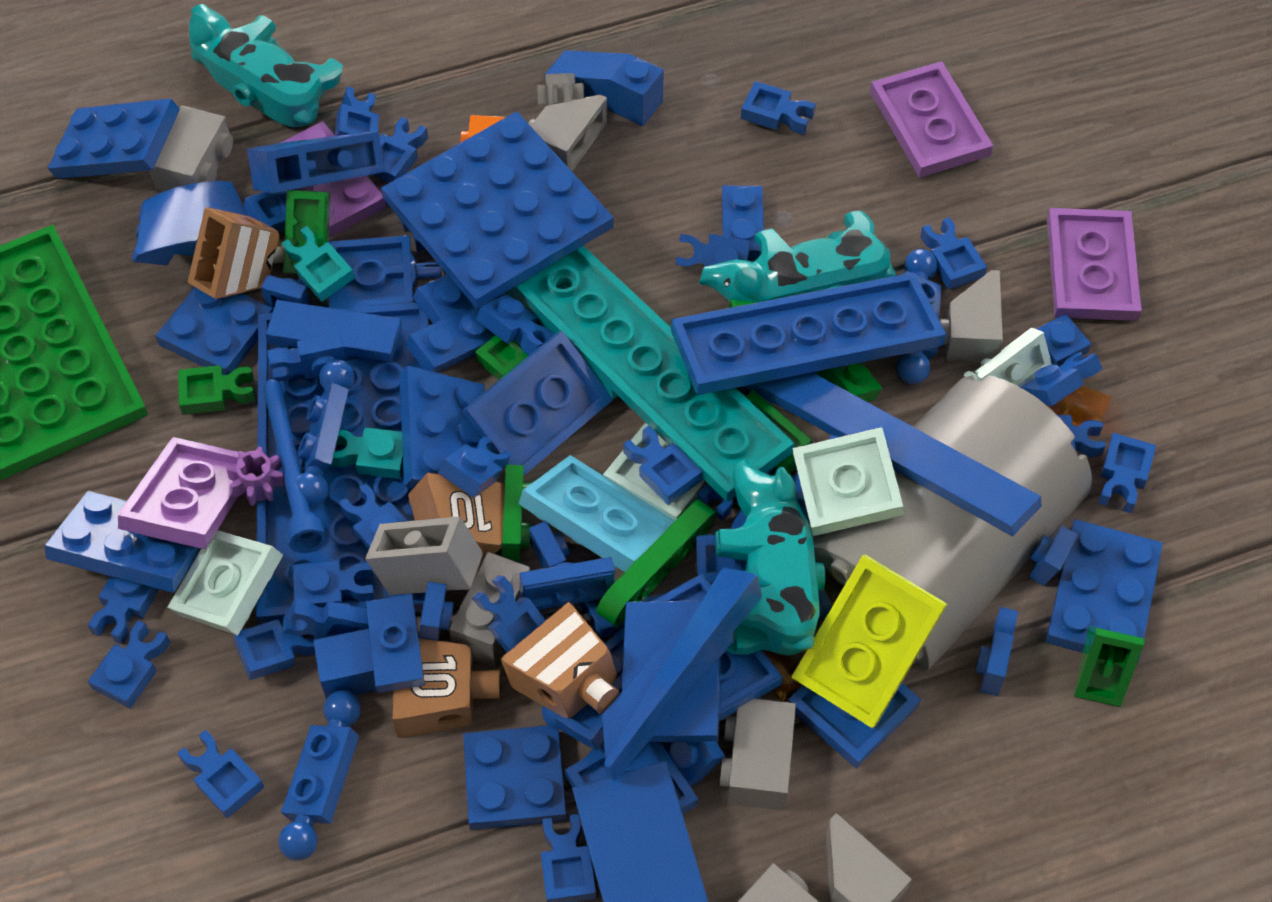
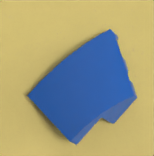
[131,181,248,266]

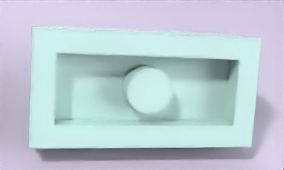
[964,328,1052,387]

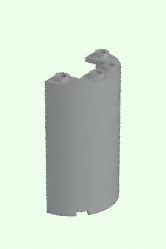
[811,375,1092,671]

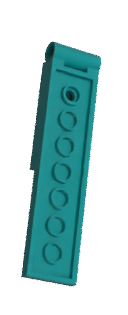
[504,246,794,502]

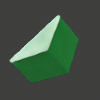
[1074,626,1144,707]

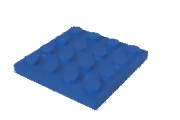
[381,111,614,309]

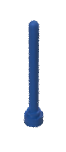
[263,379,326,553]

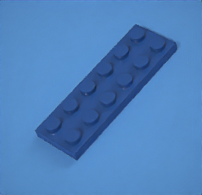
[671,272,946,395]

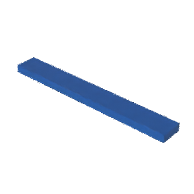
[745,372,1042,537]

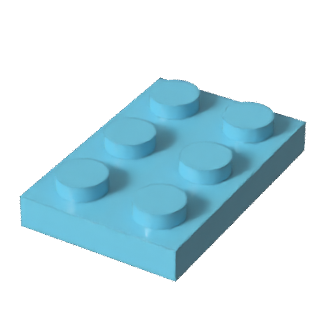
[518,455,675,572]

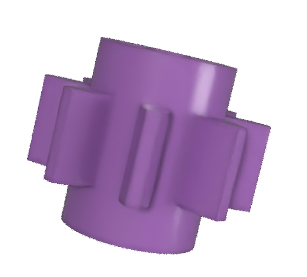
[226,446,285,506]

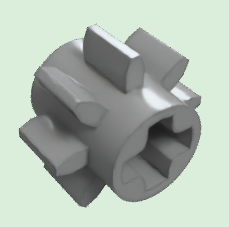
[537,73,584,106]

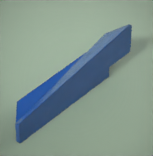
[602,568,762,781]

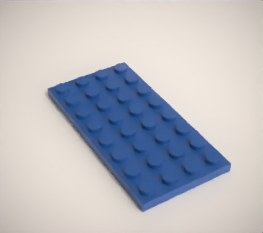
[256,302,429,625]

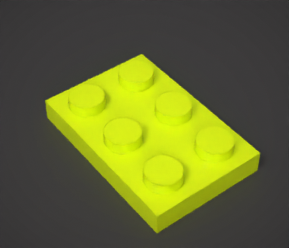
[792,555,948,729]

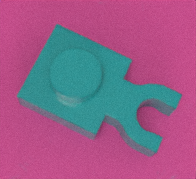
[281,226,355,302]
[330,428,403,479]

